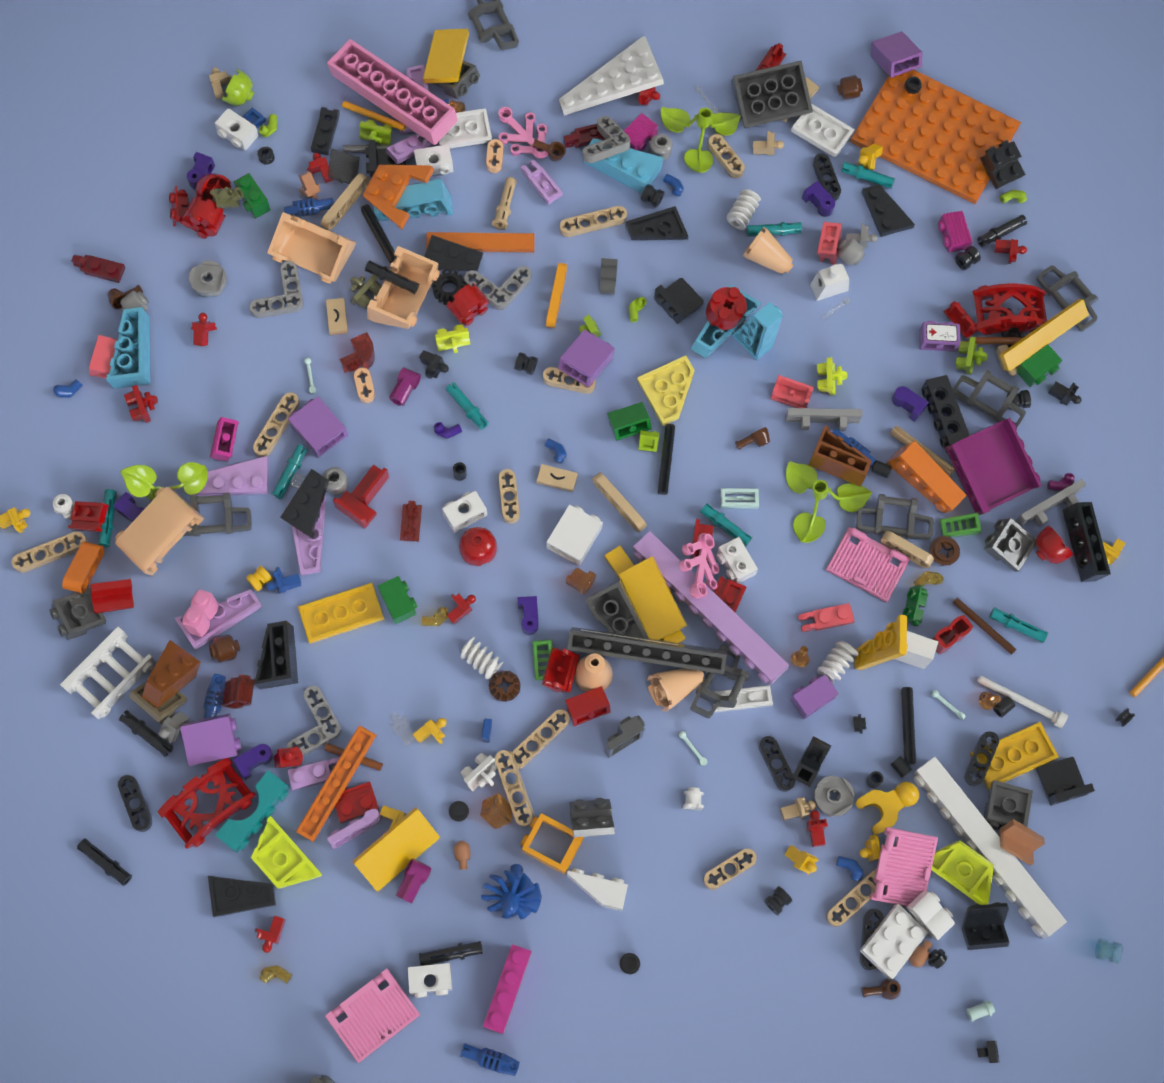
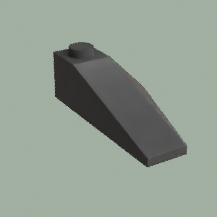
[585,579,649,639]

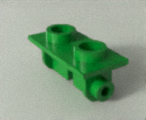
[903,585,928,626]

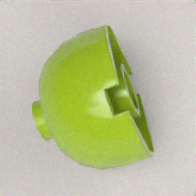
[222,69,255,106]

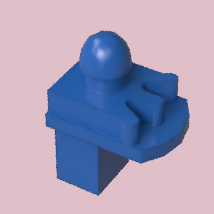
[266,567,301,594]

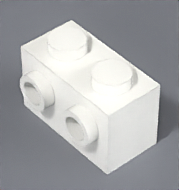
[716,537,758,583]

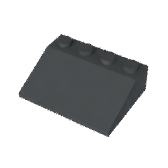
[731,60,813,128]

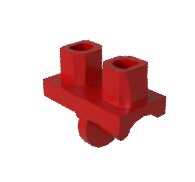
[124,385,158,423]

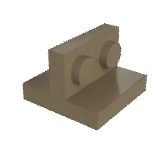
[129,682,187,725]

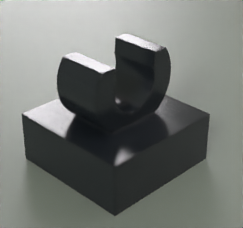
[977,1041,1000,1063]

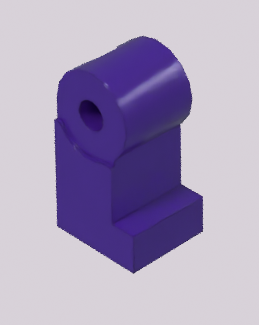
[187,152,215,190]
[802,181,835,217]
[892,386,929,422]
[114,492,145,522]
[517,596,538,635]
[233,744,273,780]

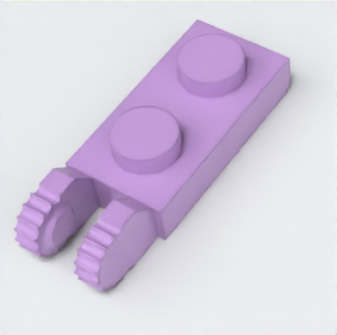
[386,134,433,164]
[521,159,563,205]
[288,757,340,791]
[327,809,381,849]

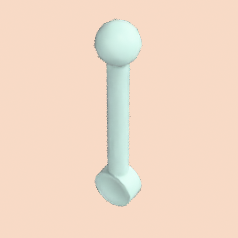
[304,358,317,394]
[931,690,966,720]
[679,731,707,766]

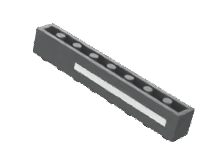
[567,627,728,674]

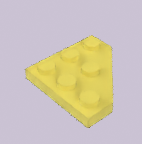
[637,355,695,426]

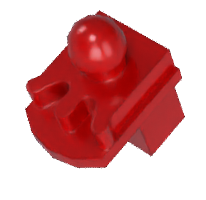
[638,87,660,106]
[306,153,333,183]
[995,239,1027,264]
[191,312,217,346]
[447,593,476,624]
[274,746,303,768]
[806,810,828,847]
[254,916,286,953]

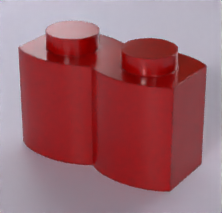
[932,615,973,654]

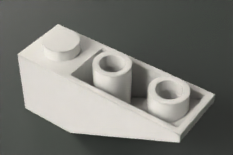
[567,868,628,911]

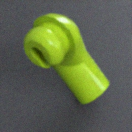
[258,114,278,137]
[628,297,647,322]

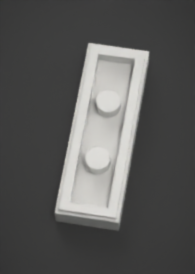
[713,685,773,713]

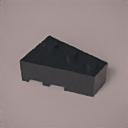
[253,621,298,690]

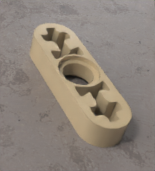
[708,134,745,178]
[543,367,596,394]
[499,469,520,524]
[880,531,934,568]
[703,849,757,890]

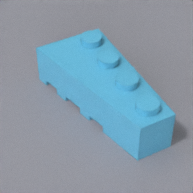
[584,138,663,194]
[374,179,453,221]
[691,284,761,358]
[732,302,783,360]
[106,307,150,389]

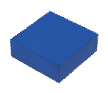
[242,107,266,129]
[481,718,492,743]

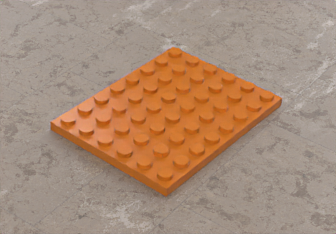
[850,70,1021,204]

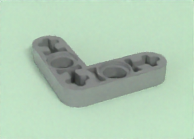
[583,116,630,163]
[249,261,304,318]
[464,266,532,310]
[286,686,341,756]

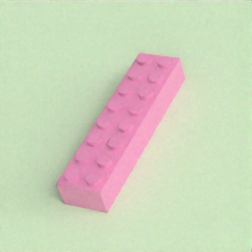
[327,39,458,145]

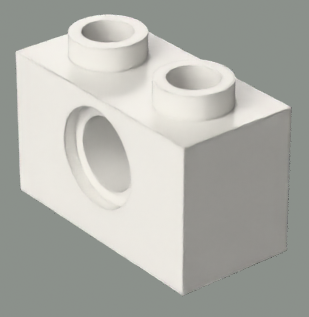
[215,108,259,151]
[414,144,453,176]
[442,491,487,533]
[408,963,453,998]

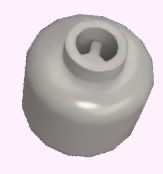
[649,134,673,161]
[838,238,865,265]
[121,291,149,312]
[323,467,348,495]

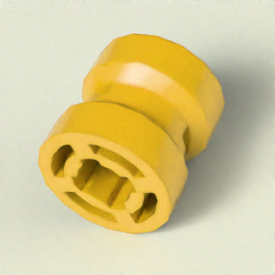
[245,565,273,592]

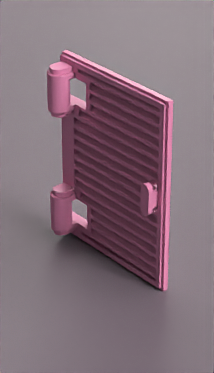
[826,527,910,602]
[871,827,938,906]
[325,969,420,1063]

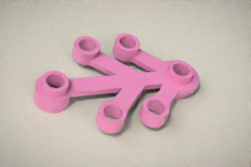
[498,107,548,159]
[679,533,720,599]

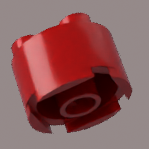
[182,197,226,239]
[447,283,489,327]
[705,287,747,330]

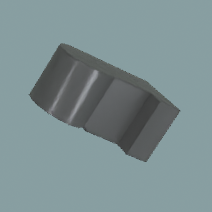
[600,258,618,295]

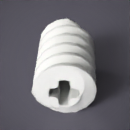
[726,189,761,230]
[460,637,503,679]
[817,641,858,684]

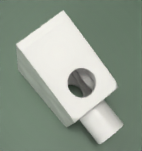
[810,264,849,301]

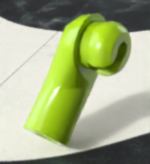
[999,190,1027,203]

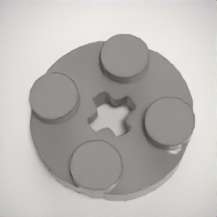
[189,260,227,297]
[813,776,854,817]

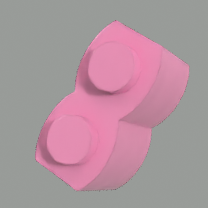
[182,589,218,637]

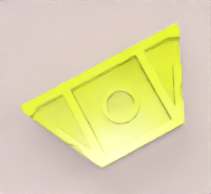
[251,816,322,889]
[931,840,994,905]

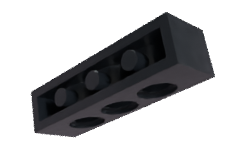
[921,375,970,453]
[1062,502,1111,582]

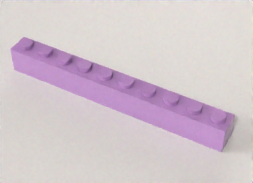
[633,531,789,685]

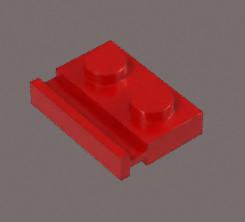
[68,501,109,532]
[714,576,747,613]
[335,782,379,824]

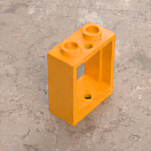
[520,813,584,875]

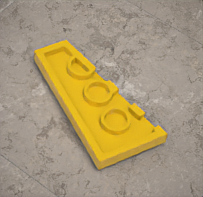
[854,614,908,670]

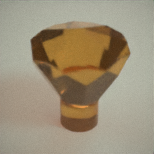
[449,100,466,113]
[791,646,809,667]
[979,691,1001,710]

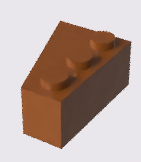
[808,425,872,487]
[142,640,201,709]

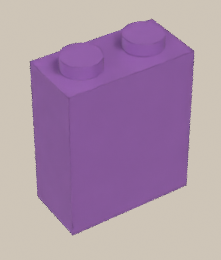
[871,31,923,77]
[558,330,615,388]
[288,397,348,458]
[180,713,241,766]

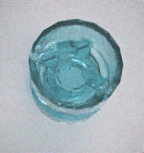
[1095,938,1123,964]

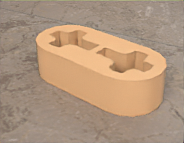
[486,139,504,173]
[354,368,375,403]

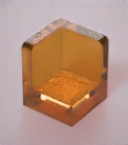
[566,568,596,595]
[480,793,513,829]

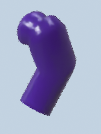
[434,422,462,439]

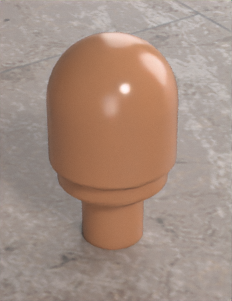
[454,841,471,870]
[909,940,933,967]

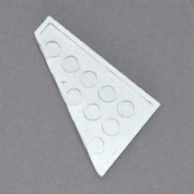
[559,36,664,116]

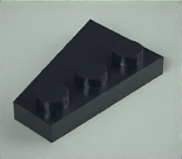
[862,184,915,237]
[625,206,688,240]
[424,235,483,271]
[280,469,329,539]
[208,876,276,918]

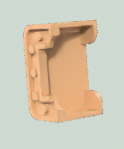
[267,212,357,284]
[367,246,440,329]
[115,487,205,576]

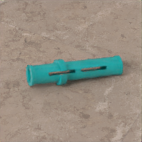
[841,161,895,189]
[747,222,802,237]
[446,382,489,430]
[271,444,308,499]
[98,489,117,547]
[700,503,753,547]
[989,607,1048,643]

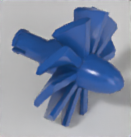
[481,864,542,920]

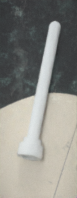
[977,676,1068,729]

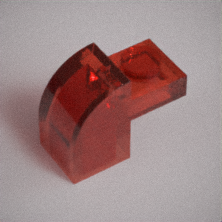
[340,332,375,373]

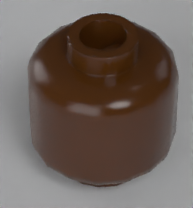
[837,75,863,100]
[209,635,240,663]

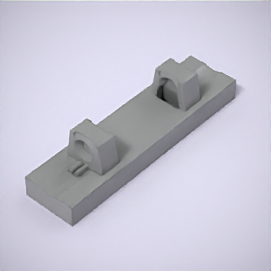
[785,408,863,431]
[1016,479,1086,527]

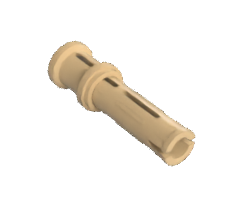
[492,177,517,230]

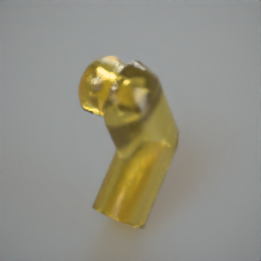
[914,571,944,586]
[421,607,448,627]
[260,965,293,984]

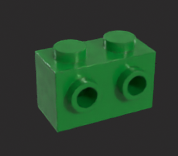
[233,173,270,219]
[1017,344,1063,387]
[607,402,652,441]
[377,576,417,625]

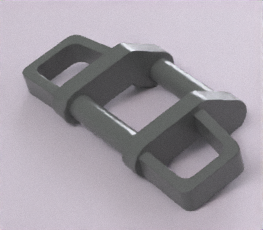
[467,0,519,50]
[1036,265,1098,332]
[953,370,1026,427]
[183,492,252,537]
[856,494,934,540]
[690,644,750,718]

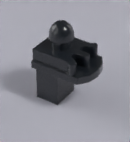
[419,350,449,379]
[1048,381,1082,406]

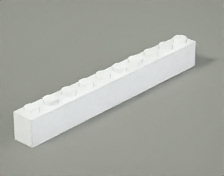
[913,757,1067,938]

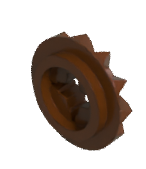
[929,536,960,566]
[489,670,521,702]

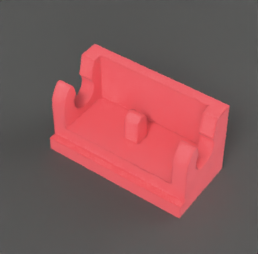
[817,222,842,265]
[89,335,118,378]
[770,375,814,408]

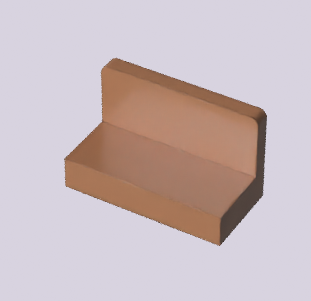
[999,819,1045,865]

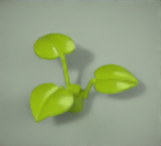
[661,107,741,173]
[786,461,872,543]
[120,462,208,540]

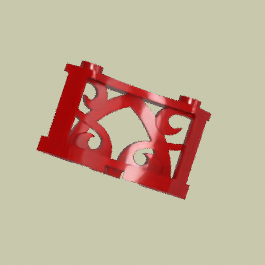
[972,283,1047,336]
[157,758,256,849]

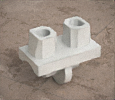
[461,753,497,792]

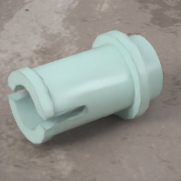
[966,1000,995,1022]

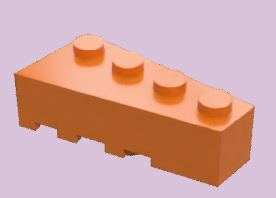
[886,441,966,514]

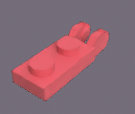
[798,603,855,632]

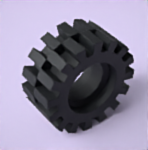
[432,269,465,305]

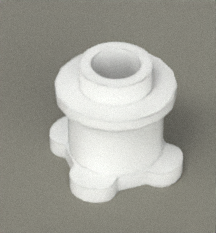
[53,494,75,519]
[682,787,704,810]

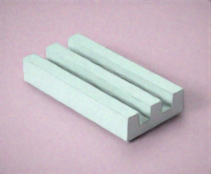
[720,488,759,509]

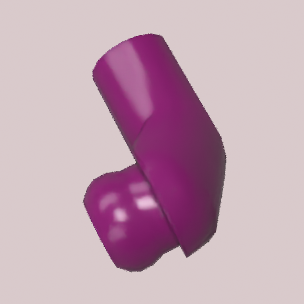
[1047,473,1075,491]

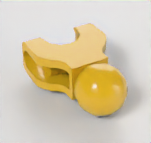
[855,781,919,835]

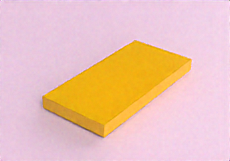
[423,28,469,83]
[619,556,687,640]
[298,583,384,644]
[970,722,1059,790]
[352,807,441,892]

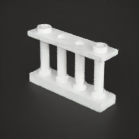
[60,627,156,720]

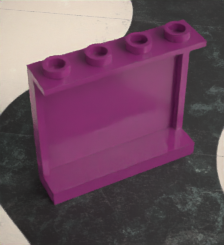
[945,418,1042,515]

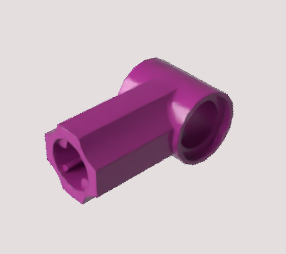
[389,367,421,406]
[396,858,431,904]

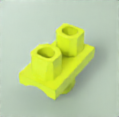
[435,324,470,354]
[817,357,848,396]

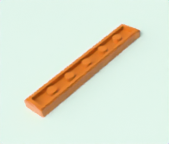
[426,232,535,253]
[296,725,377,842]

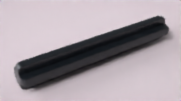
[361,204,396,265]
[658,424,675,495]
[901,687,916,765]

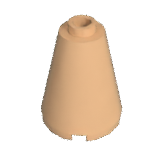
[742,227,793,274]
[574,653,613,692]
[647,668,704,711]

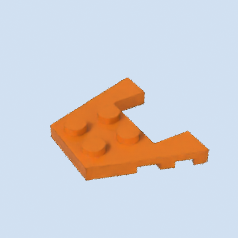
[363,165,434,230]

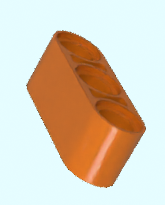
[62,541,104,594]

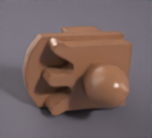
[298,171,320,200]

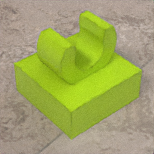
[578,315,602,337]
[638,431,659,452]

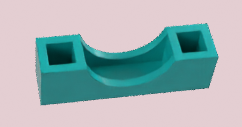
[215,770,289,853]

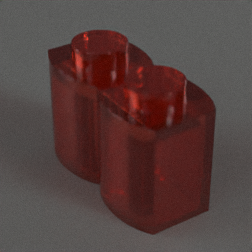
[222,675,255,709]

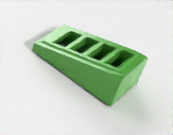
[940,513,981,537]
[532,639,553,680]

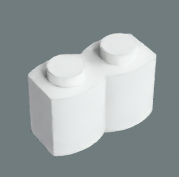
[906,891,955,940]

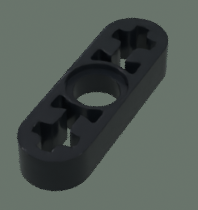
[813,153,841,201]
[964,731,999,786]
[758,736,795,792]
[118,775,152,832]
[860,909,884,970]

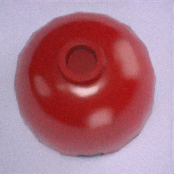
[196,173,231,202]
[1035,525,1073,564]
[459,527,497,566]

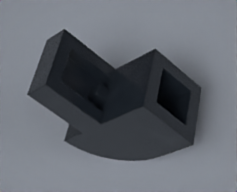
[792,736,831,787]

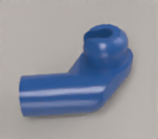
[663,174,684,197]
[53,379,83,398]
[545,438,567,463]
[836,856,864,881]

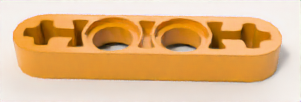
[546,263,568,328]

